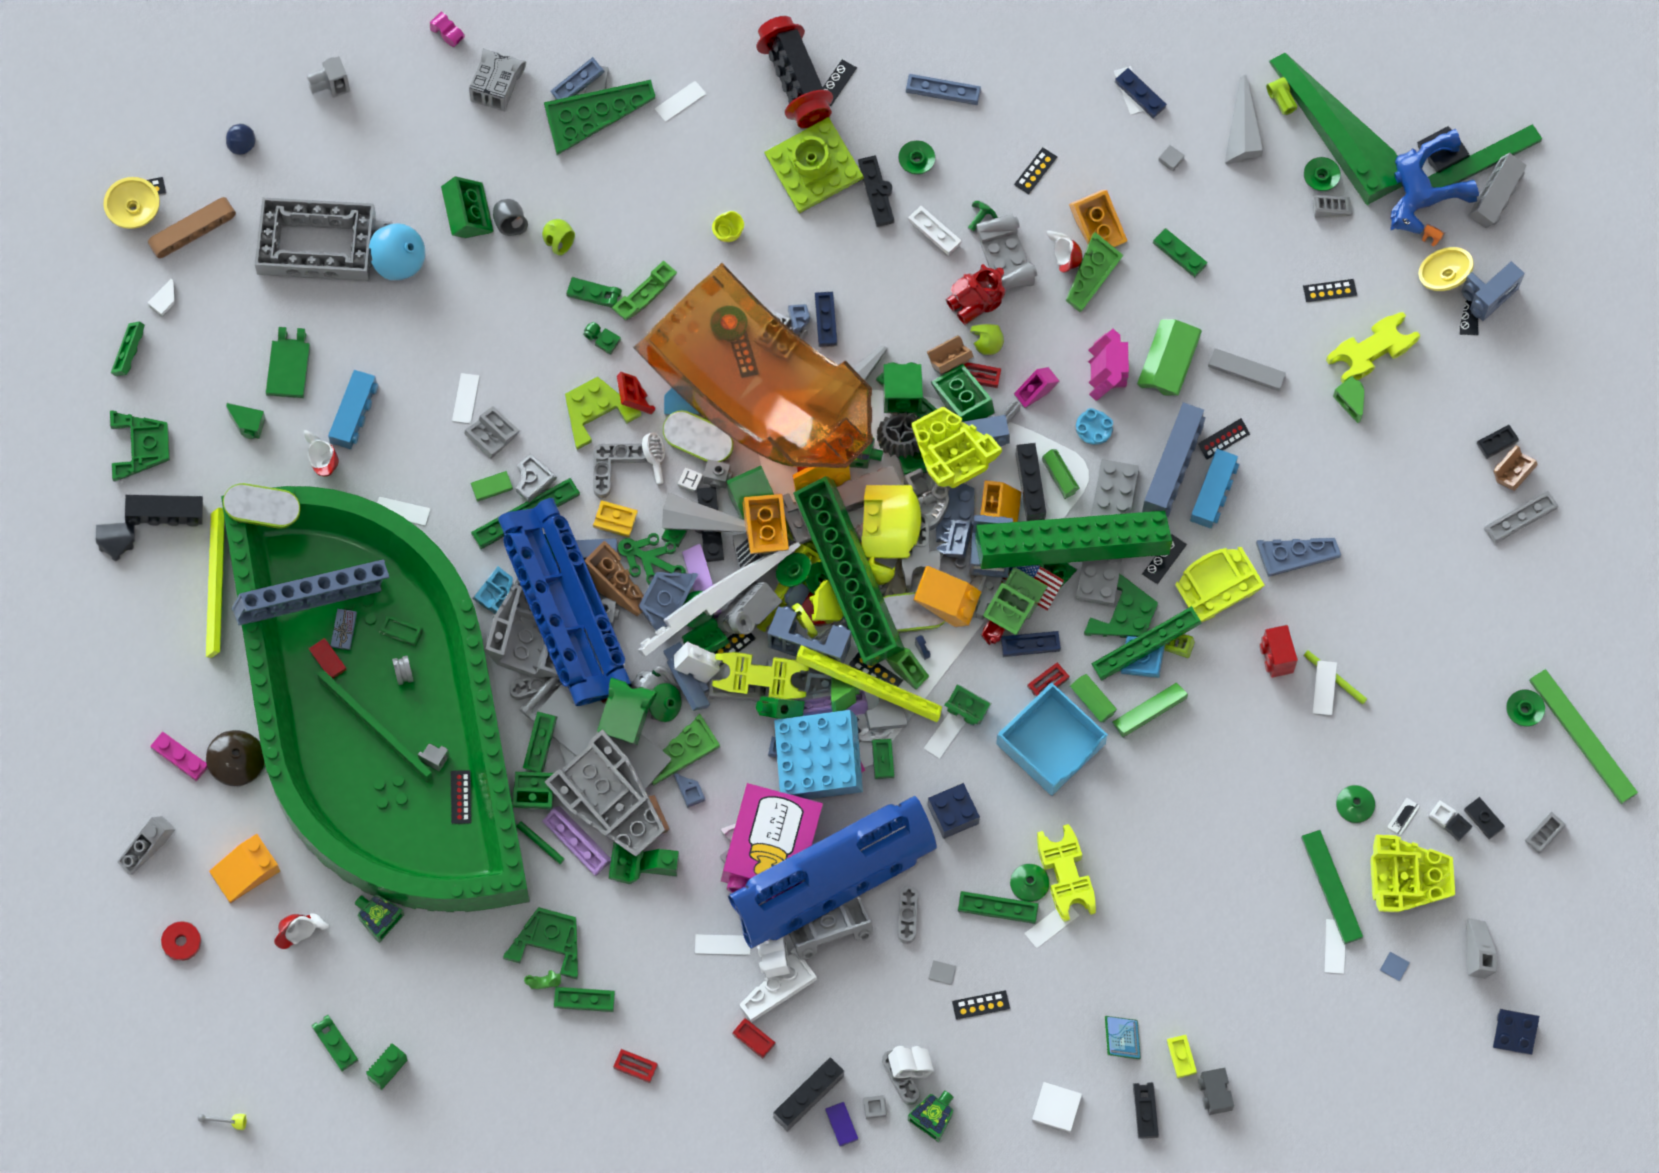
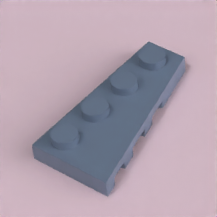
[1256,538,1341,577]

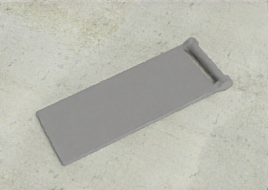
[519,676,671,790]

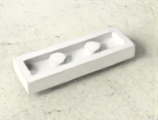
[908,206,961,256]

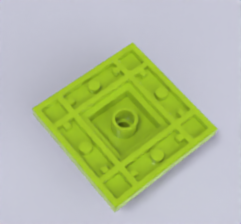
[764,117,864,214]

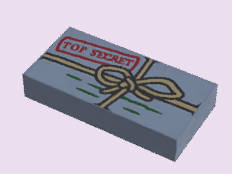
[331,609,357,650]

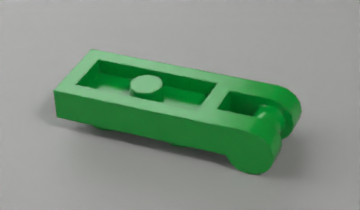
[566,277,622,308]
[311,1015,358,1072]

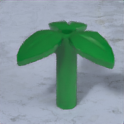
[968,201,998,232]

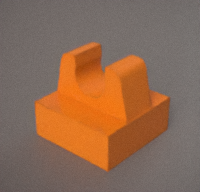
[1422,224,1445,246]

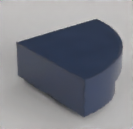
[915,635,930,660]

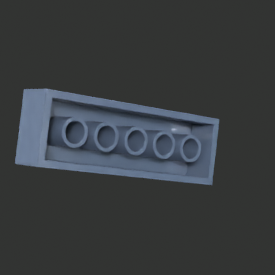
[1142,402,1206,517]

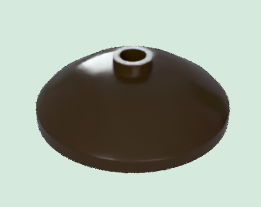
[206,730,265,786]

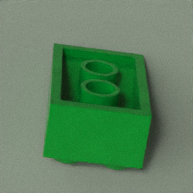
[931,364,995,422]

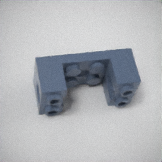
[767,606,851,663]

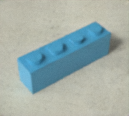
[328,370,378,449]
[1190,449,1240,529]

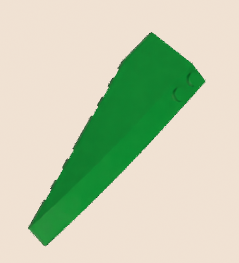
[1269,53,1403,205]

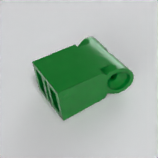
[597,677,658,745]

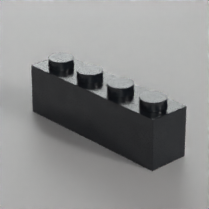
[1015,443,1046,521]
[125,495,203,527]
[773,1057,844,1132]

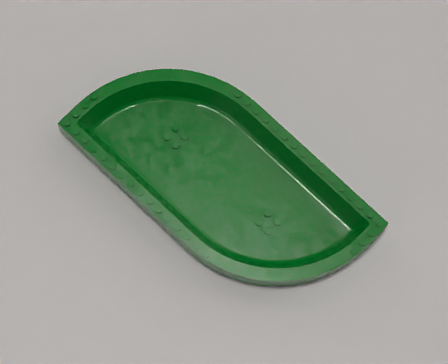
[221,486,530,912]

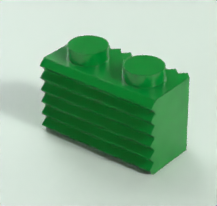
[366,1043,408,1090]

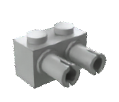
[307,56,350,98]

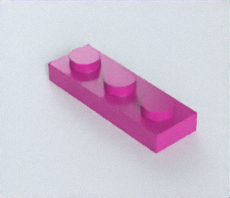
[150,731,208,781]

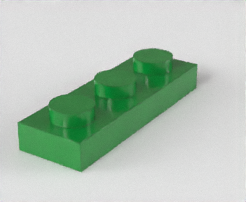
[1153,228,1207,278]
[111,321,145,376]
[523,711,557,772]
[554,987,615,1012]

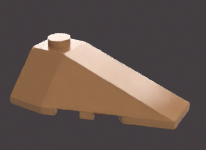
[584,540,644,616]

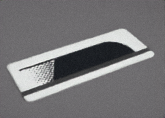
[1388,798,1419,835]

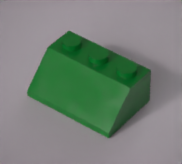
[441,176,494,238]

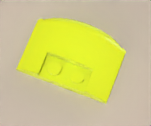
[862,485,921,558]
[1175,547,1265,623]

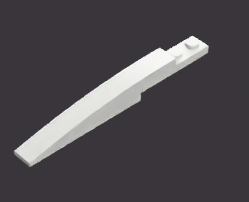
[638,542,801,656]

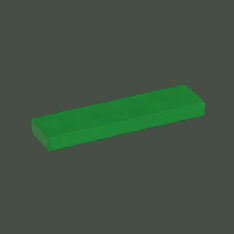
[958,891,1039,924]

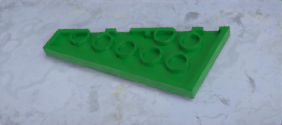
[544,79,655,155]

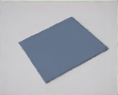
[1380,952,1410,981]

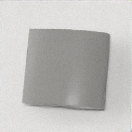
[464,406,520,459]

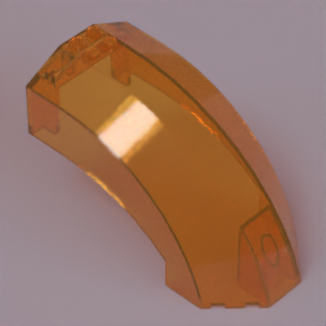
[633,263,873,468]

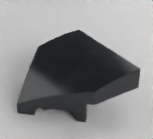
[96,523,135,561]

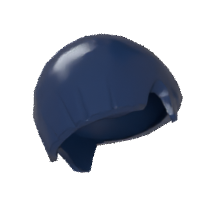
[226,123,256,155]

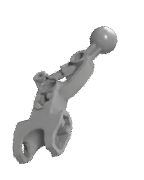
[902,484,951,588]

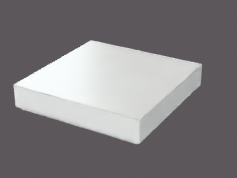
[1032,1082,1082,1133]

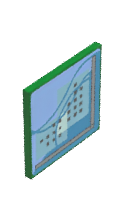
[1105,1016,1141,1059]

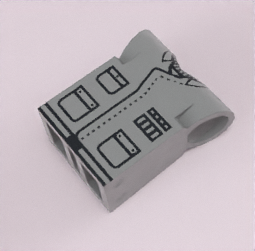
[469,48,527,111]
[717,581,782,634]

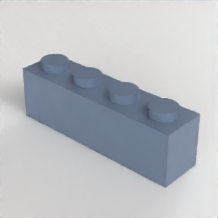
[964,415,1010,447]

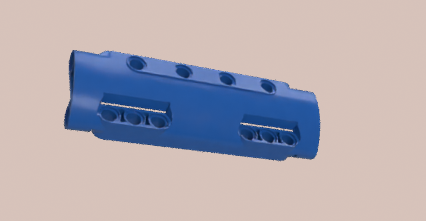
[498,498,632,706]
[728,796,937,949]

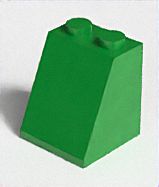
[883,362,923,413]
[726,465,774,520]

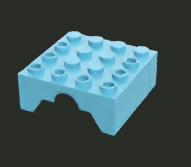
[996,682,1108,796]
[774,710,863,799]

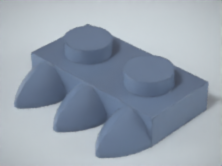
[936,520,972,558]

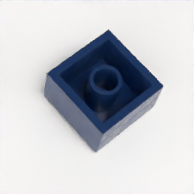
[927,783,980,839]

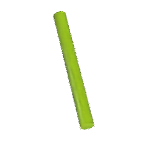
[1303,650,1368,705]

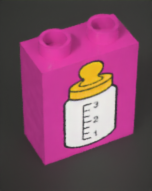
[721,783,823,901]

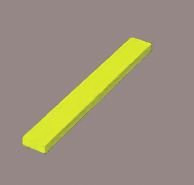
[206,507,225,658]
[795,645,942,722]

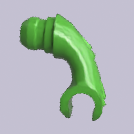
[524,970,561,989]

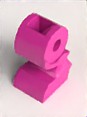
[430,11,465,47]

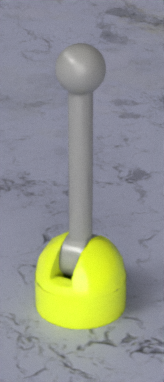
[198,1114,247,1130]

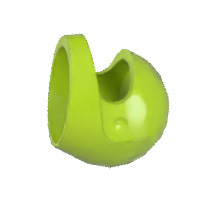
[542,219,575,256]
[970,324,1004,356]

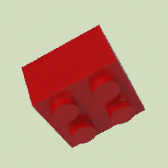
[1259,625,1298,678]

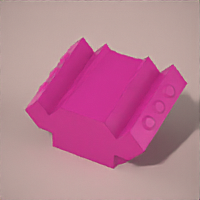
[1088,328,1129,401]

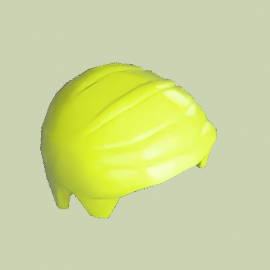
[712,211,745,242]
[868,557,895,585]

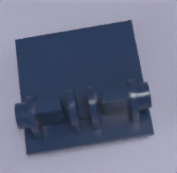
[1493,1009,1540,1055]

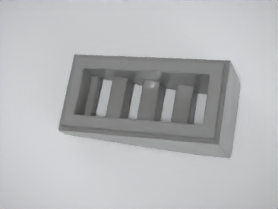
[1313,195,1352,217]
[1525,811,1566,854]

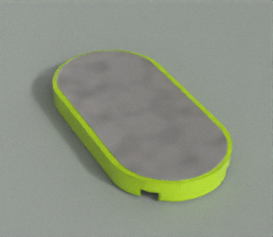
[663,410,734,462]
[223,483,300,529]
[883,592,946,633]

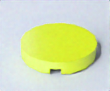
[791,603,818,638]

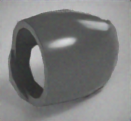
[493,199,528,236]

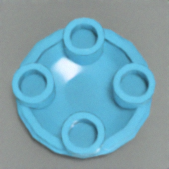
[1076,408,1113,445]

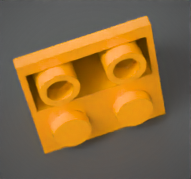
[980,480,1021,522]

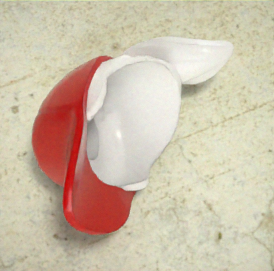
[1047,231,1082,273]
[304,430,339,477]
[274,913,330,949]

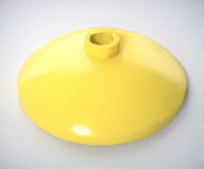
[103,177,160,229]
[1418,247,1474,291]

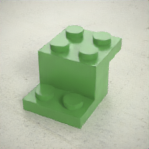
[983,567,1048,635]

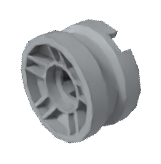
[392,656,413,685]

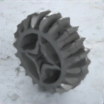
[877,411,920,459]

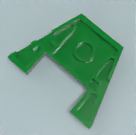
[110,410,170,482]
[1084,573,1158,638]
[503,907,578,979]

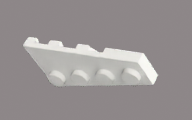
[740,947,817,1023]

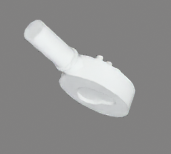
[642,432,665,485]

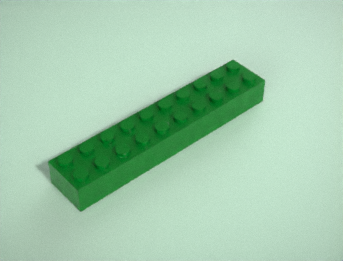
[793,476,905,666]
[975,510,1172,569]

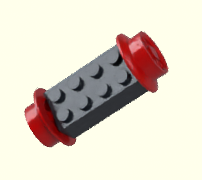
[756,16,833,128]

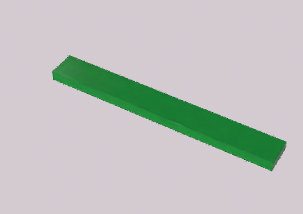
[1428,124,1542,188]
[317,670,433,783]

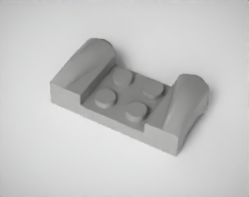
[976,214,1037,292]
[789,896,873,960]

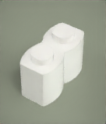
[757,937,790,979]
[888,1046,934,1078]

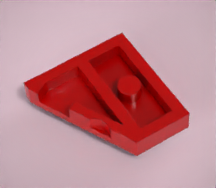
[617,372,655,414]

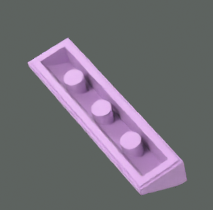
[682,544,721,619]
[803,690,868,716]
[542,806,611,876]

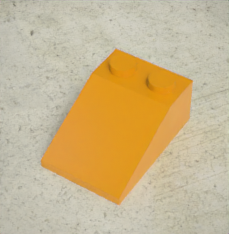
[1069,190,1128,247]
[743,494,789,554]
[913,566,981,627]
[209,834,280,903]

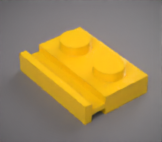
[593,500,638,538]

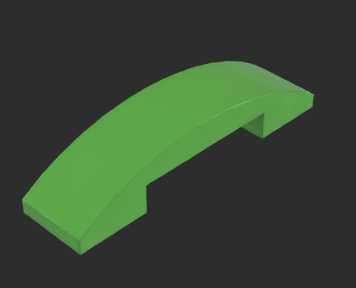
[612,260,677,321]

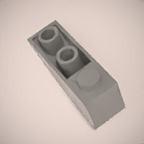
[117,816,175,875]
[1467,919,1497,979]

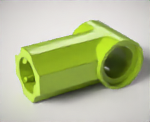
[1266,77,1298,115]

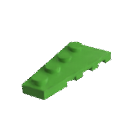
[1065,232,1124,312]
[652,714,720,786]

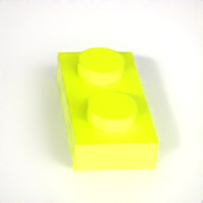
[1166,1035,1197,1079]

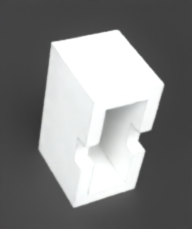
[674,642,720,683]

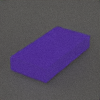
[825,1102,858,1147]

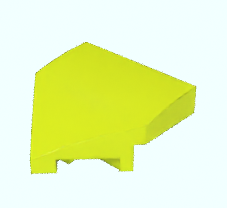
[810,579,844,624]

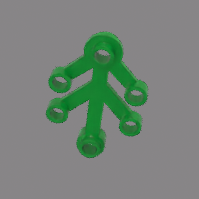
[618,533,686,585]

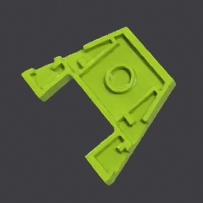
[565,376,641,450]

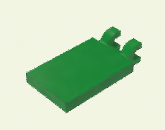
[266,327,310,398]

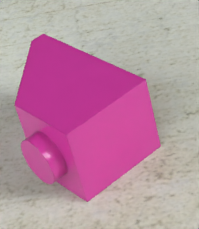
[1014,367,1060,408]

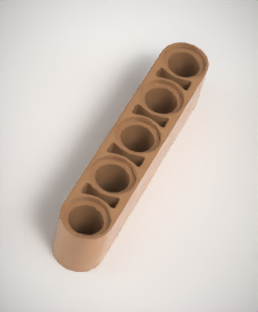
[148,197,236,258]

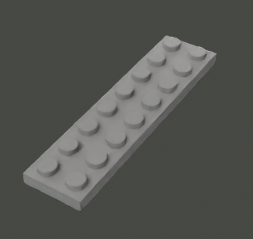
[1076,459,1139,606]

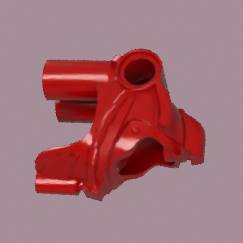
[946,264,1005,325]

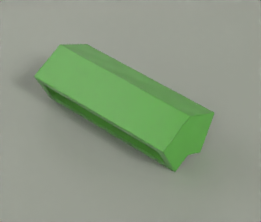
[1042,449,1080,499]
[1070,674,1117,722]

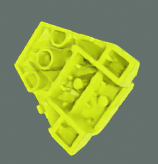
[911,407,1002,488]
[1370,835,1455,912]

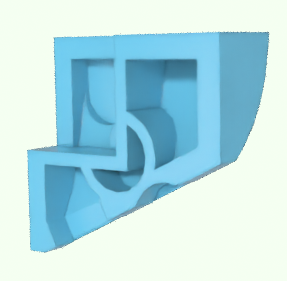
[473,566,513,614]

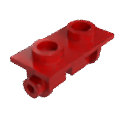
[981,620,1005,645]

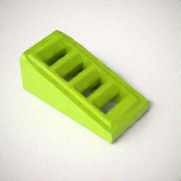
[1164,634,1195,658]

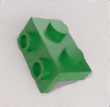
[682,618,729,653]
[944,684,992,725]
[608,842,644,884]

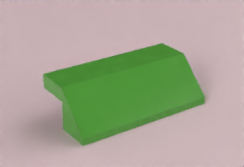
[1137,319,1202,396]

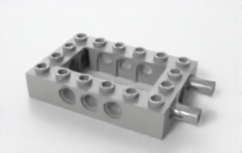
[255,197,393,281]

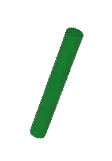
[516,821,565,864]

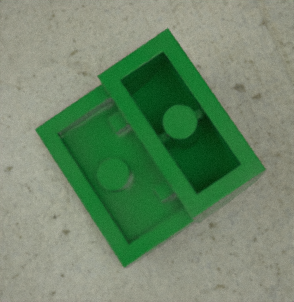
[512,771,554,809]

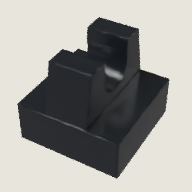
[1444,813,1473,842]

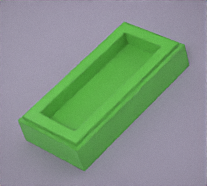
[471,471,513,502]

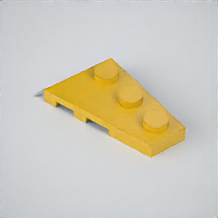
[792,448,851,492]

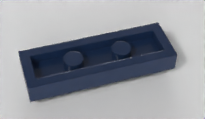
[1115,68,1167,118]
[815,291,837,347]
[1001,631,1061,657]

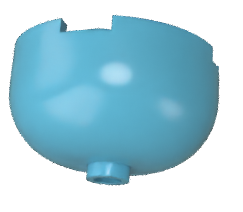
[369,223,426,281]

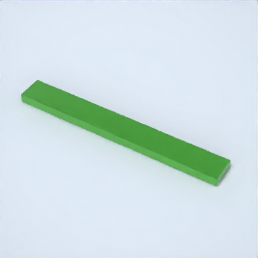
[1529,669,1638,804]

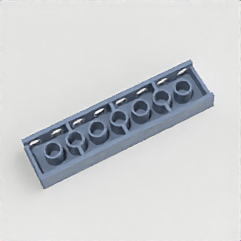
[231,559,389,626]

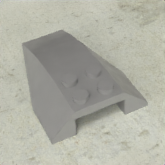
[484,567,561,678]
[545,729,665,856]

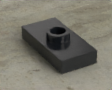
[1476,425,1519,459]
[1464,797,1505,839]

